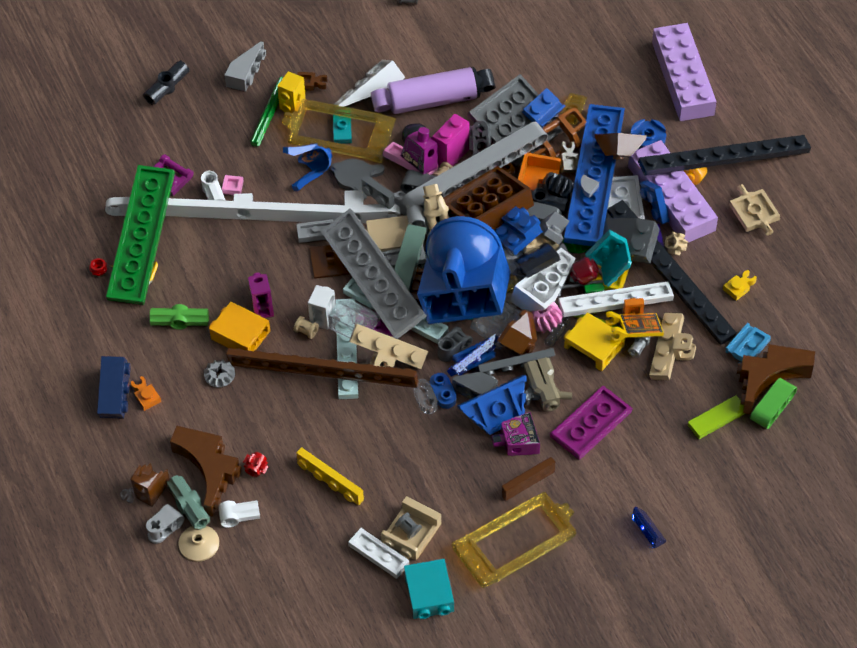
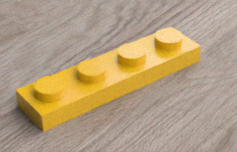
[296,447,364,506]

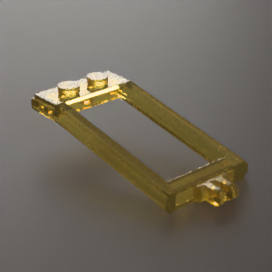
[282,99,396,163]
[451,492,577,588]

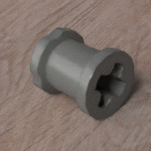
[395,512,422,540]

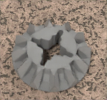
[204,359,235,387]

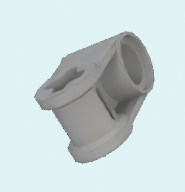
[146,504,184,544]

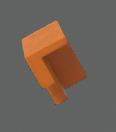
[518,153,561,190]

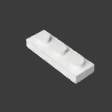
[348,528,409,579]

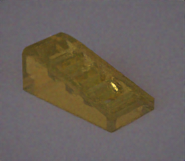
[560,93,587,125]

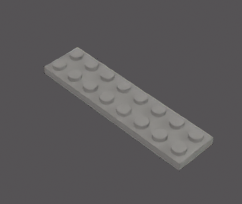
[321,208,427,339]

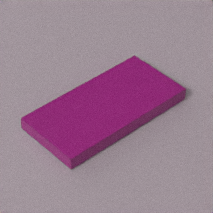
[550,386,632,460]

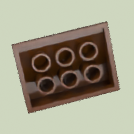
[443,166,534,230]

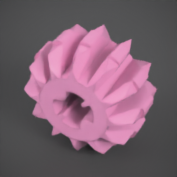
[531,302,563,333]

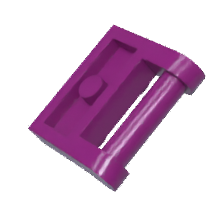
[153,154,194,196]

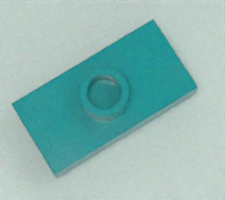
[333,111,352,144]

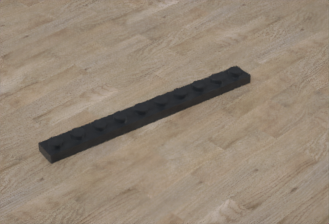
[638,135,811,176]
[607,200,737,346]

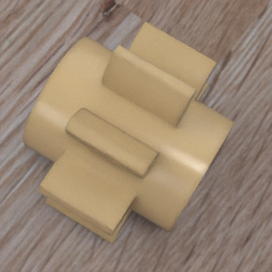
[664,232,688,256]

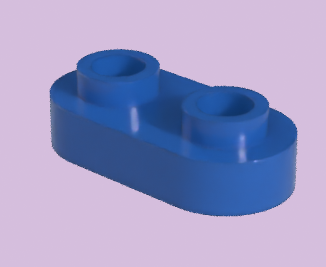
[430,373,456,409]

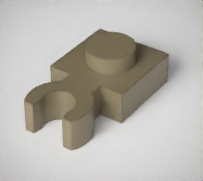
[559,141,579,173]

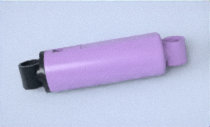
[371,67,496,114]

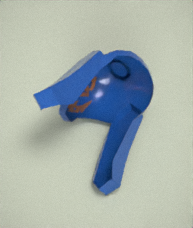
[283,143,332,191]

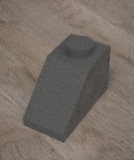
[452,372,498,399]

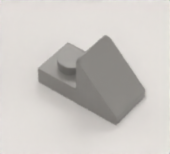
[540,212,569,244]

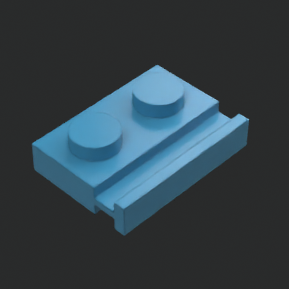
[725,322,771,362]

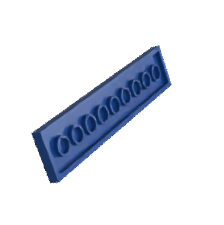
[564,104,625,246]

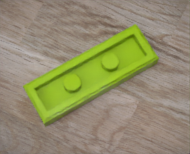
[688,395,745,439]

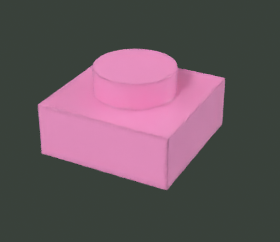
[222,175,244,195]

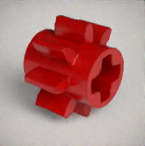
[243,452,268,477]

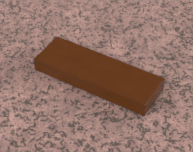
[502,457,556,501]

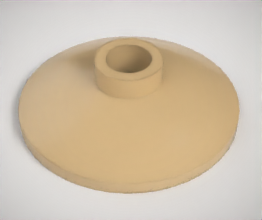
[178,526,219,562]

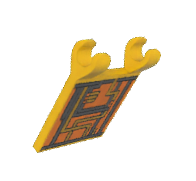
[605,311,664,342]

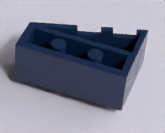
[97,356,131,419]

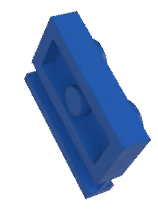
[522,88,565,128]

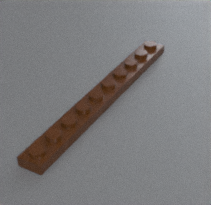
[226,348,419,388]

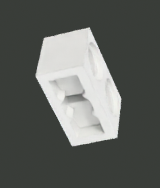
[308,285,336,330]

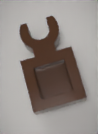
[297,72,328,91]

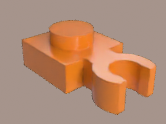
[131,376,161,411]

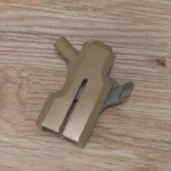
[524,357,572,411]

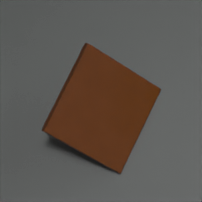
[310,245,350,279]

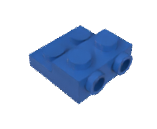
[495,206,543,255]

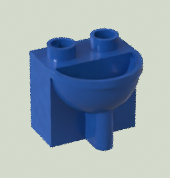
[417,216,511,324]

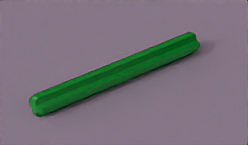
[250,77,283,147]

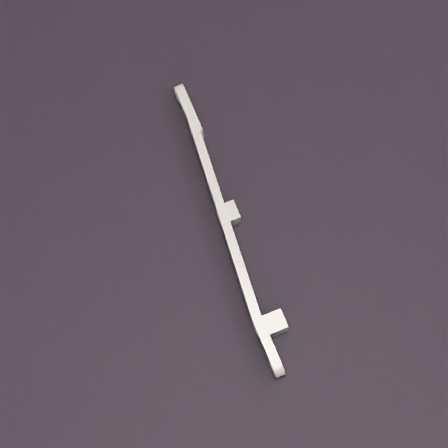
[105,190,401,223]

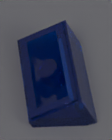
[632,507,666,548]

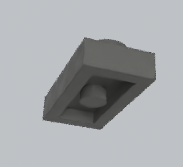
[361,175,395,209]

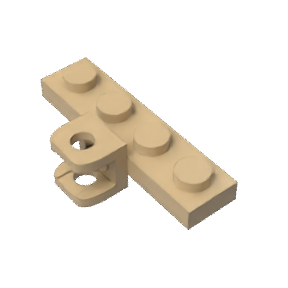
[649,313,696,380]
[349,324,428,369]

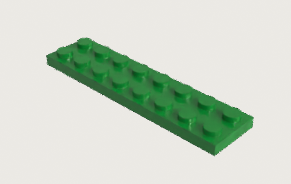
[106,165,175,305]

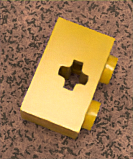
[277,71,306,115]

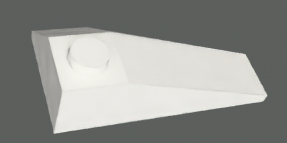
[334,59,405,108]
[510,248,576,311]

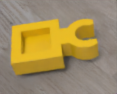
[723,270,757,301]

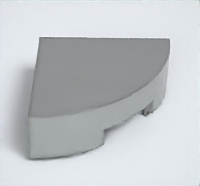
[581,175,599,198]

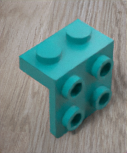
[585,230,632,287]

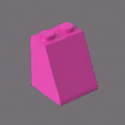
[431,114,469,168]

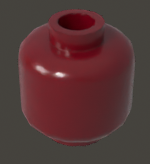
[570,257,600,285]

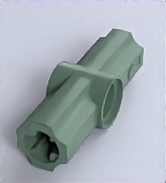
[167,475,210,530]

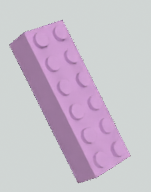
[652,23,716,121]
[628,140,718,243]

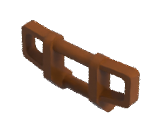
[528,107,586,158]

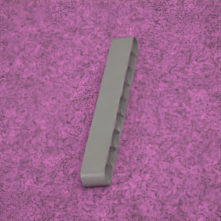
[402,122,548,212]

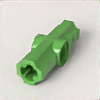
[150,304,209,330]

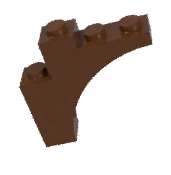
[736,344,815,414]
[170,426,242,517]

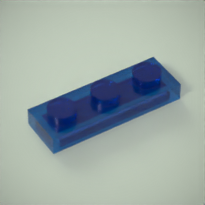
[447,334,498,377]

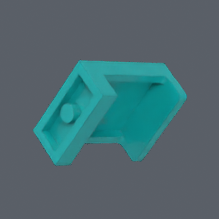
[404,559,454,619]

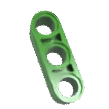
[750,378,797,429]

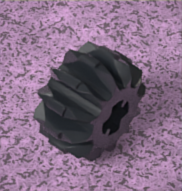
[541,172,574,198]

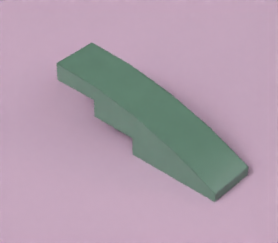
[395,224,427,291]

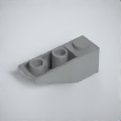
[225,41,266,92]

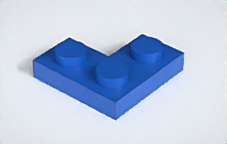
[640,180,669,224]

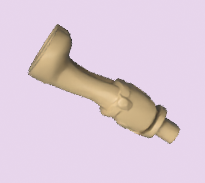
[423,184,449,231]

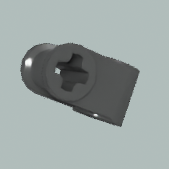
[437,326,473,362]

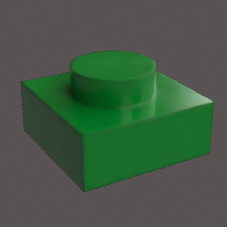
[584,283,604,294]

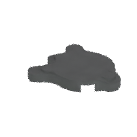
[331,159,384,200]

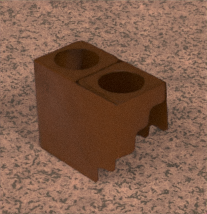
[130,463,170,507]

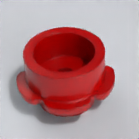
[89,258,108,276]

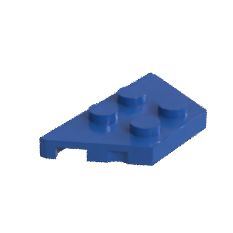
[457,375,527,435]

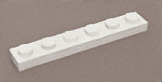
[558,281,674,317]

